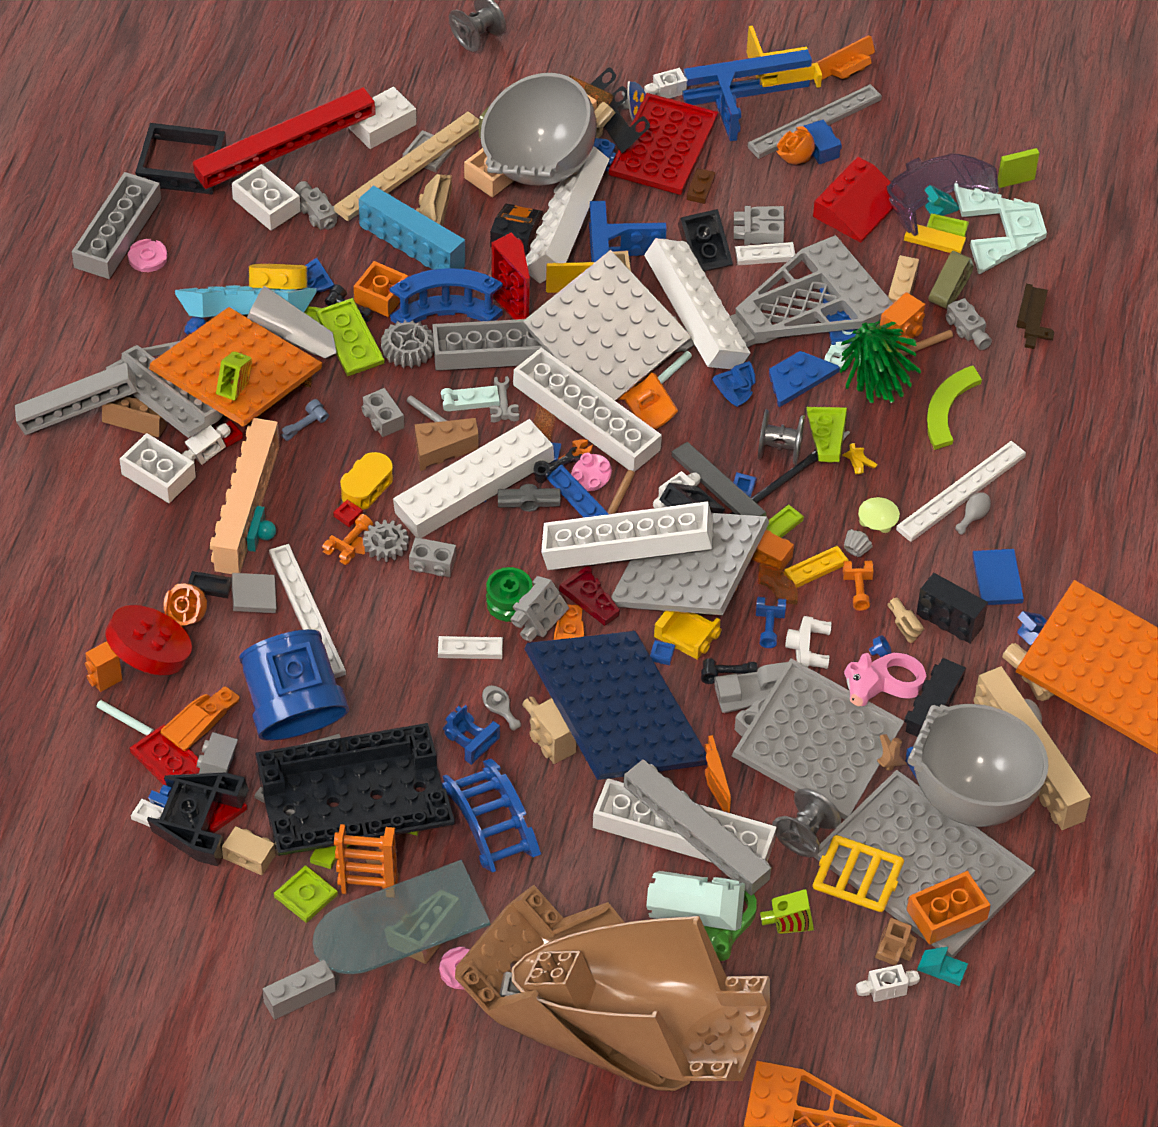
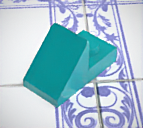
[925,185,959,216]
[917,947,968,986]

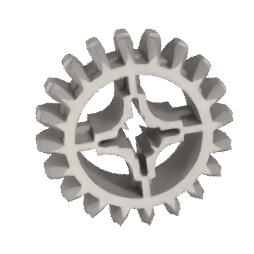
[381,320,434,369]

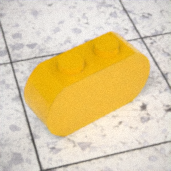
[249,264,307,289]
[340,452,393,510]

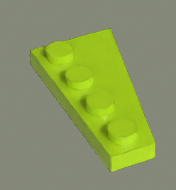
[806,407,847,463]

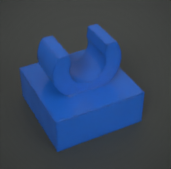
[148,785,172,808]

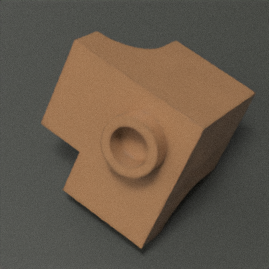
[875,918,917,966]

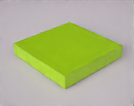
[997,148,1039,188]
[274,865,338,923]

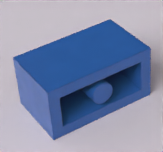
[804,119,842,164]

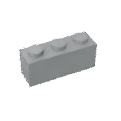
[262,960,336,1020]

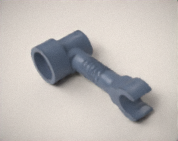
[281,399,329,441]

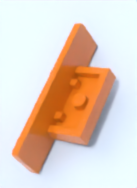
[815,35,875,80]

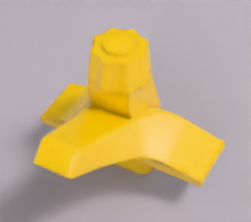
[842,443,878,475]

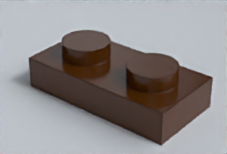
[687,168,715,204]

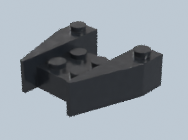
[147,772,249,866]

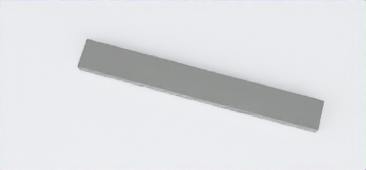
[748,84,882,159]

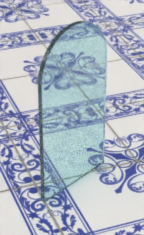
[313,860,491,974]

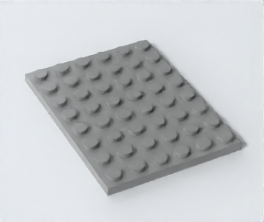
[814,770,1035,958]

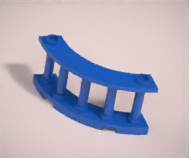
[390,268,503,324]
[442,759,541,872]

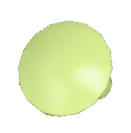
[858,497,900,533]

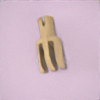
[887,598,925,643]

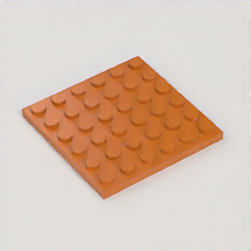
[149,307,322,427]

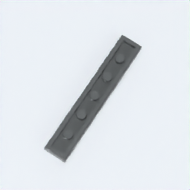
[671,442,766,516]

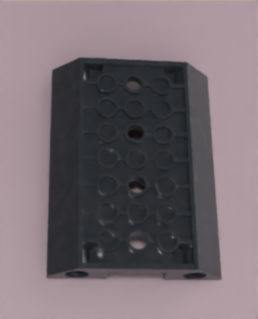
[255,723,455,856]

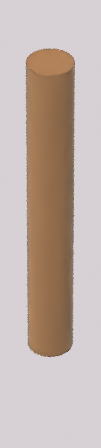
[898,330,953,356]
[607,470,635,514]

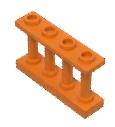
[334,824,398,899]

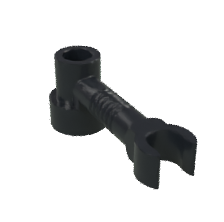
[324,284,373,322]
[533,447,582,483]
[701,658,757,684]

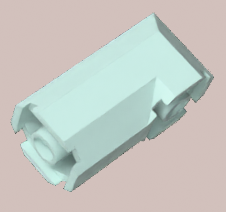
[647,871,745,931]

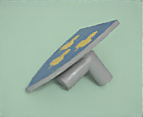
[618,82,646,121]

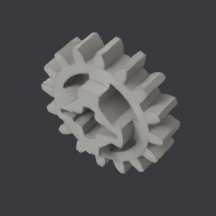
[363,520,408,562]

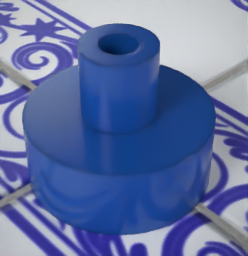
[869,635,891,657]

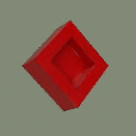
[215,421,243,447]
[333,499,363,527]

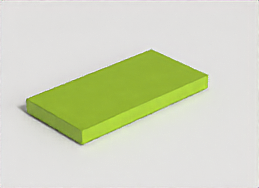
[316,298,384,376]

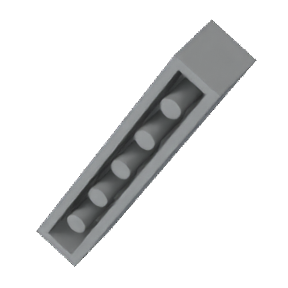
[15,362,137,435]

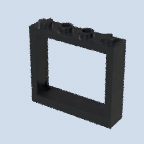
[135,123,226,195]

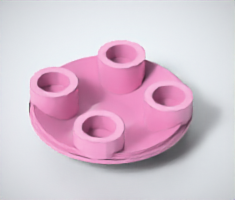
[571,453,612,491]

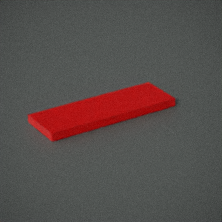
[130,724,247,833]

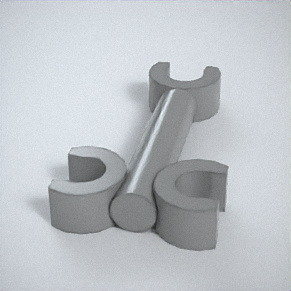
[490,376,519,422]

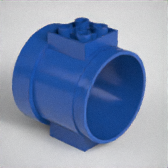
[239,629,349,741]

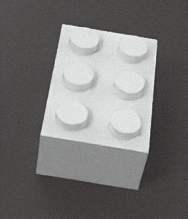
[348,87,416,149]
[232,164,300,230]
[120,433,196,503]

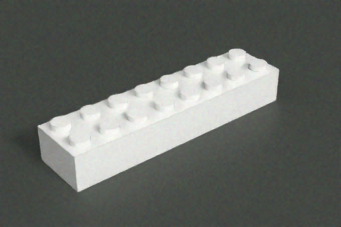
[526,146,609,283]
[644,238,750,369]
[513,348,662,472]
[393,419,554,538]
[542,502,713,570]
[593,779,776,862]

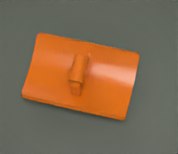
[625,373,678,429]

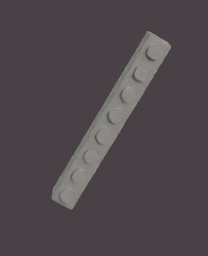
[624,760,771,895]

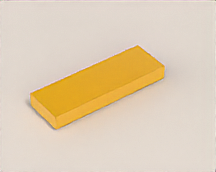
[904,223,966,254]
[784,546,849,588]

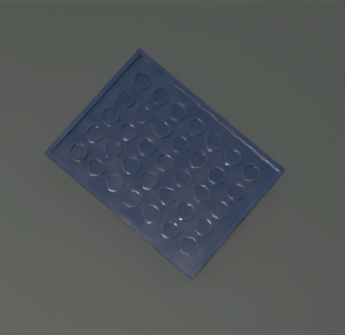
[524,631,707,780]

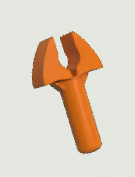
[558,439,593,459]

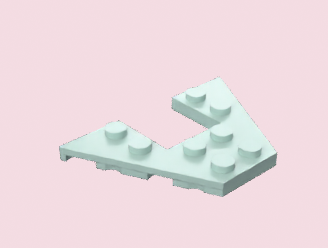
[954,183,1047,274]

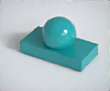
[247,506,276,552]

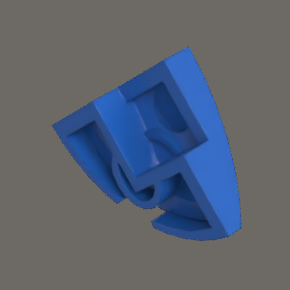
[305,258,334,293]
[712,361,755,407]

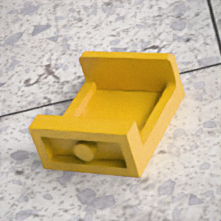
[654,611,722,660]

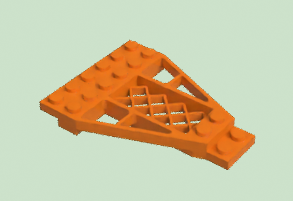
[744,1061,902,1127]

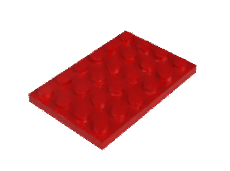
[609,93,718,195]

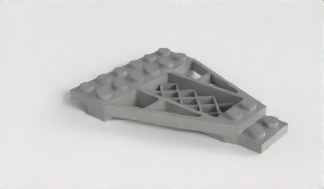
[730,235,893,347]
[106,334,281,438]

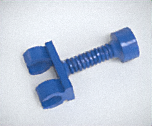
[756,597,786,648]

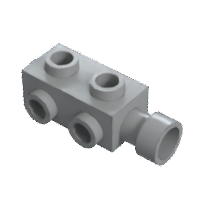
[295,181,338,230]
[946,298,992,350]

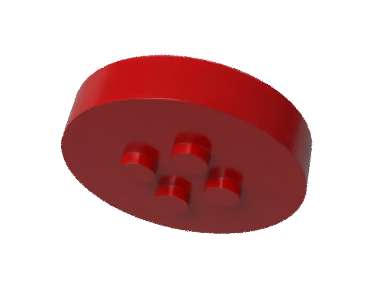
[105,605,192,675]

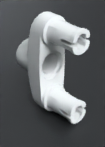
[785,616,831,669]

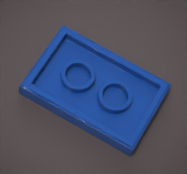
[972,549,1024,605]

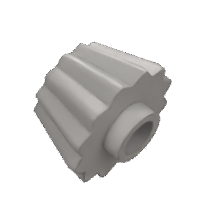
[844,529,873,557]

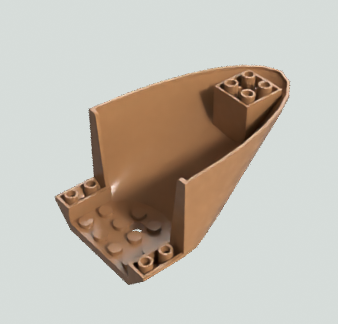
[455,885,690,1092]
[511,916,770,1081]

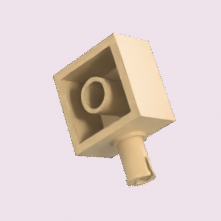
[522,697,576,764]

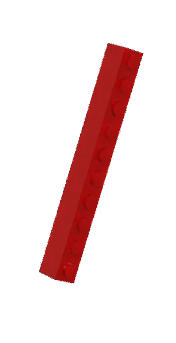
[193,87,376,189]

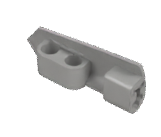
[247,286,337,358]
[714,662,788,713]

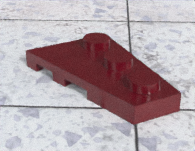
[559,565,620,626]

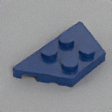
[769,351,840,407]

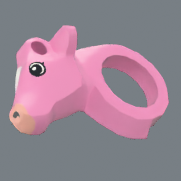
[844,653,926,706]

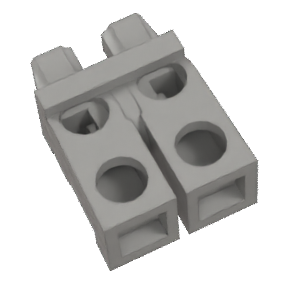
[734,206,784,245]
[510,576,569,642]

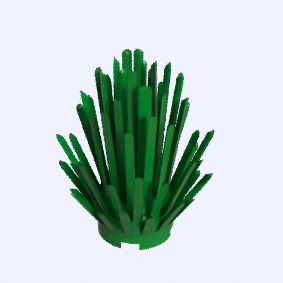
[840,321,921,403]

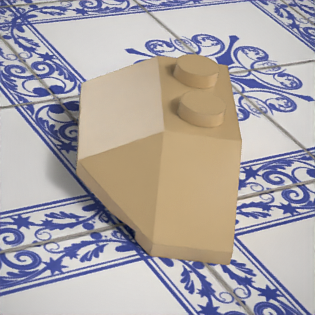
[416,174,452,226]

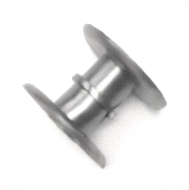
[449,0,506,52]
[758,409,805,465]
[772,788,841,857]

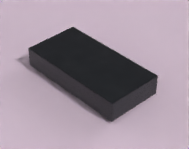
[188,571,232,599]

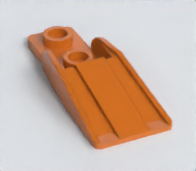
[553,604,584,640]
[161,687,240,751]
[705,735,731,813]

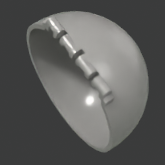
[481,73,597,186]
[907,704,1048,827]

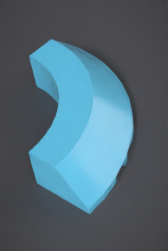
[175,285,317,318]

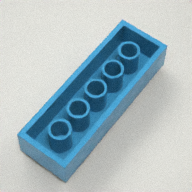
[359,185,465,270]

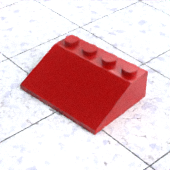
[813,157,904,243]
[492,232,530,320]

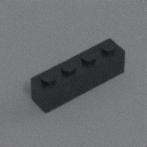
[904,658,966,737]

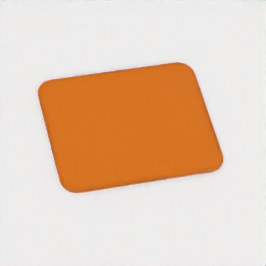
[350,536,365,555]

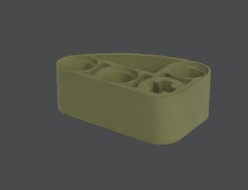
[929,251,974,309]

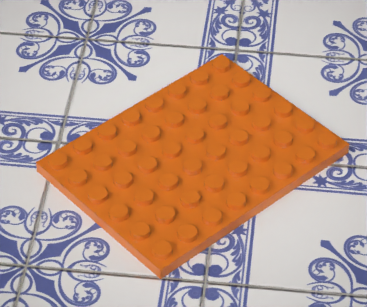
[1015,580,1158,754]

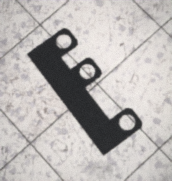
[584,67,650,153]

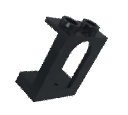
[659,483,725,514]

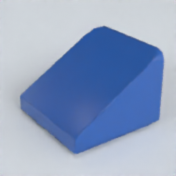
[733,472,757,498]

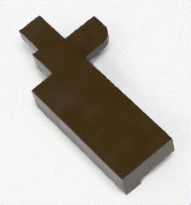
[1016,283,1054,349]

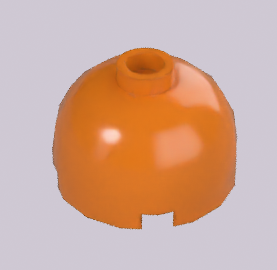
[776,126,815,165]
[164,583,207,626]

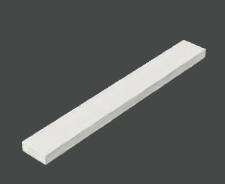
[896,441,1026,542]
[269,544,346,678]

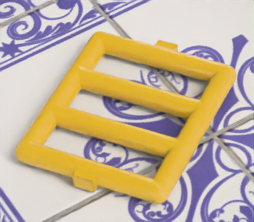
[812,835,904,912]

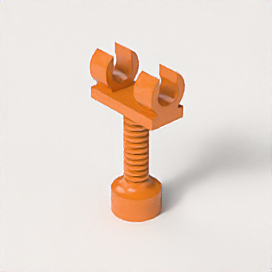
[322,514,373,565]
[843,561,873,611]

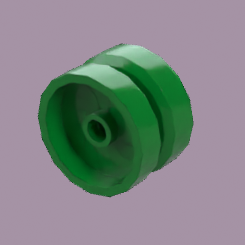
[486,567,533,622]

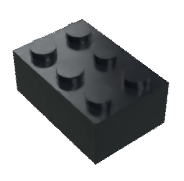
[916,572,988,644]

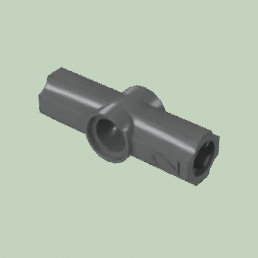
[498,484,560,512]

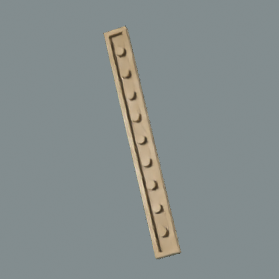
[334,112,479,221]

